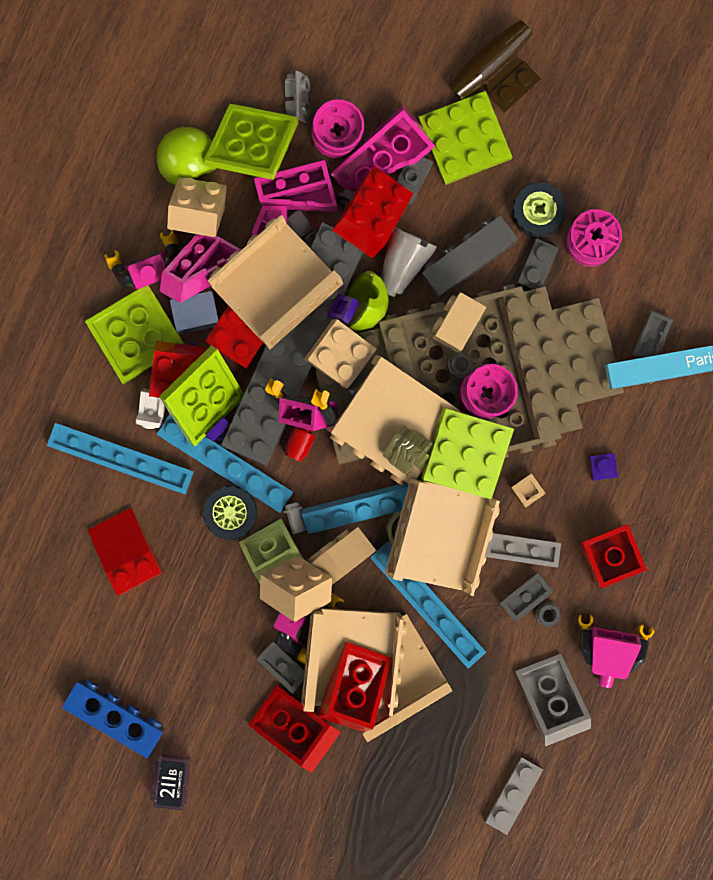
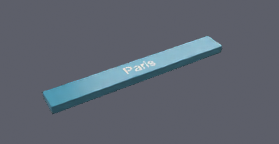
[605,346,713,390]

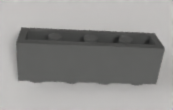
[421,215,518,299]

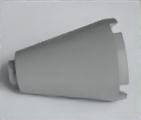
[381,227,437,297]

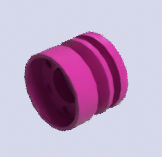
[311,100,364,158]
[566,209,622,267]
[458,364,518,420]

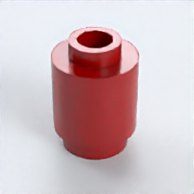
[284,427,316,462]

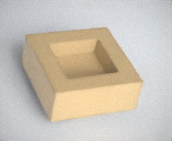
[511,473,546,508]

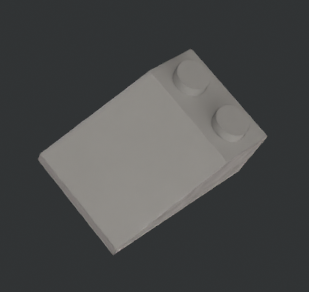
[516,654,591,746]

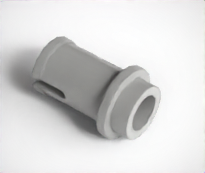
[283,502,307,534]

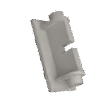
[285,71,311,124]

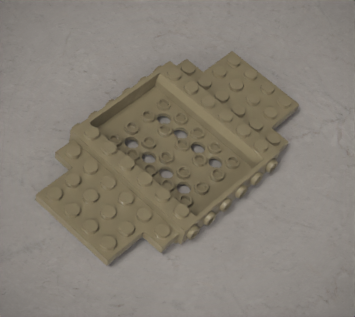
[315,284,624,475]

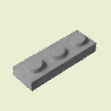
[486,533,561,568]
[485,757,543,835]

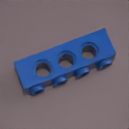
[62,679,165,758]

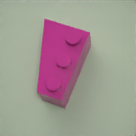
[254,160,338,213]
[160,234,242,303]

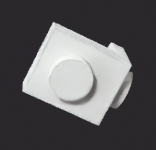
[136,388,165,429]

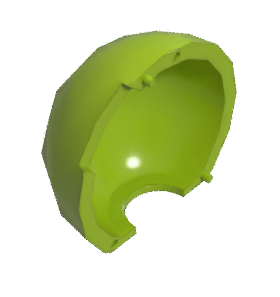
[156,127,217,186]
[343,271,389,331]

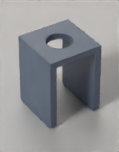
[170,291,219,335]

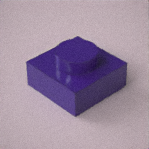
[327,294,360,324]
[206,418,230,441]
[589,453,618,481]

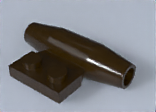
[449,20,541,113]

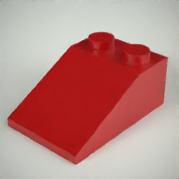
[88,508,165,596]
[318,642,392,732]
[248,685,341,772]

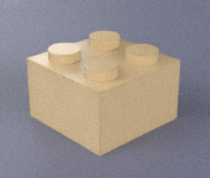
[167,177,227,237]
[431,292,486,353]
[304,319,377,389]
[308,527,376,585]
[260,555,332,622]

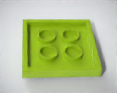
[418,91,512,185]
[204,104,298,180]
[85,285,184,384]
[159,346,244,447]
[421,407,514,499]

